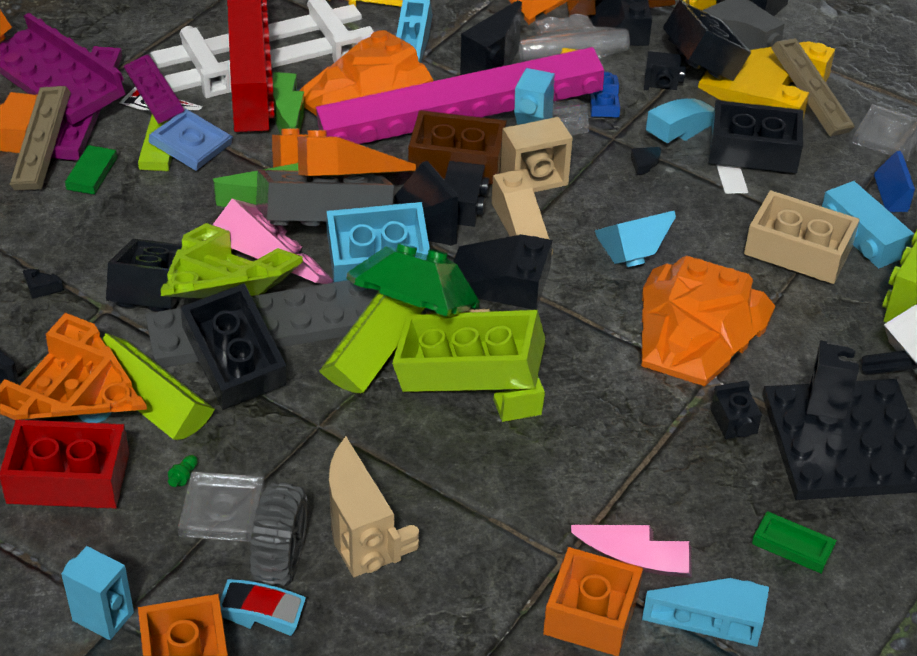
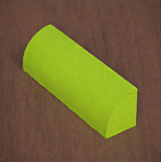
[319,290,425,393]
[102,333,215,440]

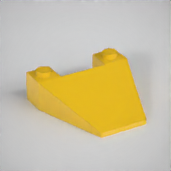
[698,41,835,119]

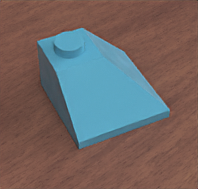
[595,210,676,267]

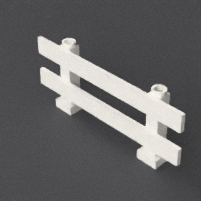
[151,0,374,98]

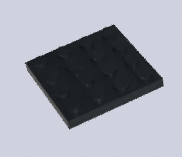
[762,379,917,500]

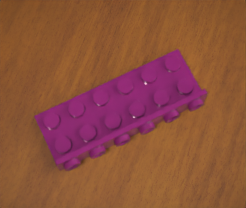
[0,13,125,125]

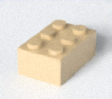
[744,190,860,284]

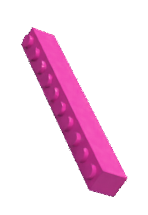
[316,47,604,144]

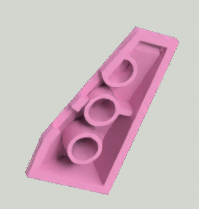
[213,199,333,284]

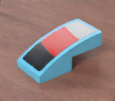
[219,579,306,636]

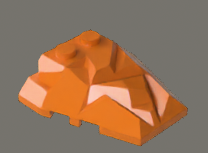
[299,30,433,116]
[641,256,775,386]

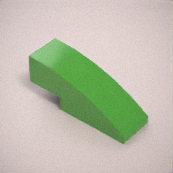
[273,72,305,134]

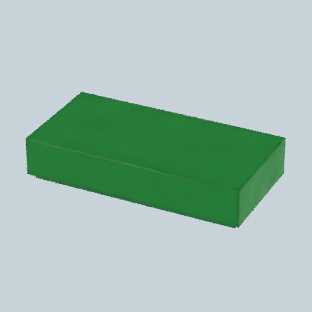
[65,145,117,195]
[752,511,837,574]

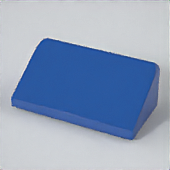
[874,151,915,212]

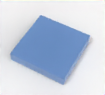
[149,109,233,171]

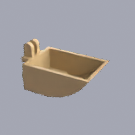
[329,436,419,578]

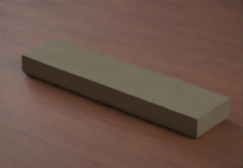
[771,38,855,137]
[10,86,71,190]

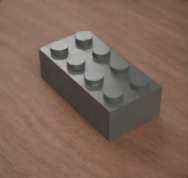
[256,170,394,226]

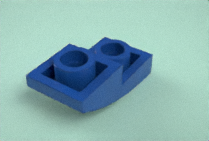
[589,71,620,117]

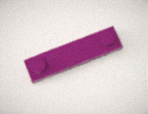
[123,54,184,124]

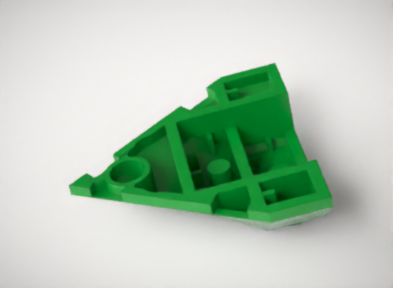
[346,243,480,317]

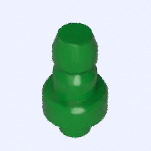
[168,455,198,487]

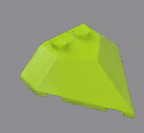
[161,223,303,299]

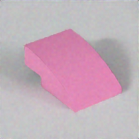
[571,525,692,578]

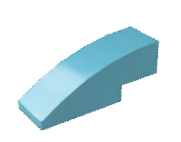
[646,99,714,143]

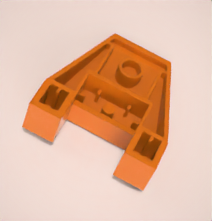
[272,128,416,176]

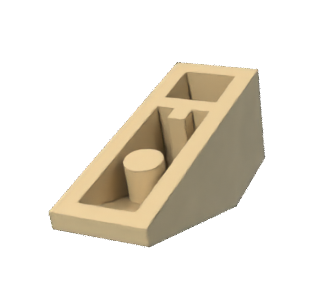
[492,169,553,255]

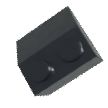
[589,0,653,47]

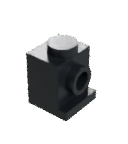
[644,51,686,90]
[710,380,762,439]

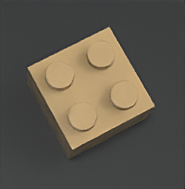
[500,117,573,192]

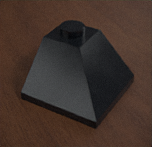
[395,161,458,246]

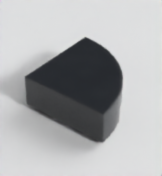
[631,147,661,175]
[23,269,64,299]

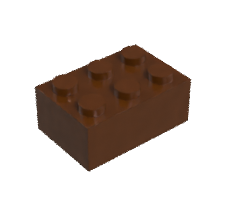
[408,110,507,185]

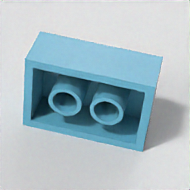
[327,202,430,282]

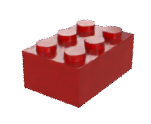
[0,420,129,509]

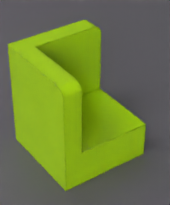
[493,377,545,422]

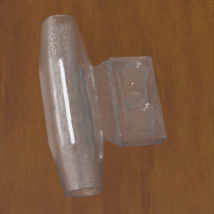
[518,14,630,62]

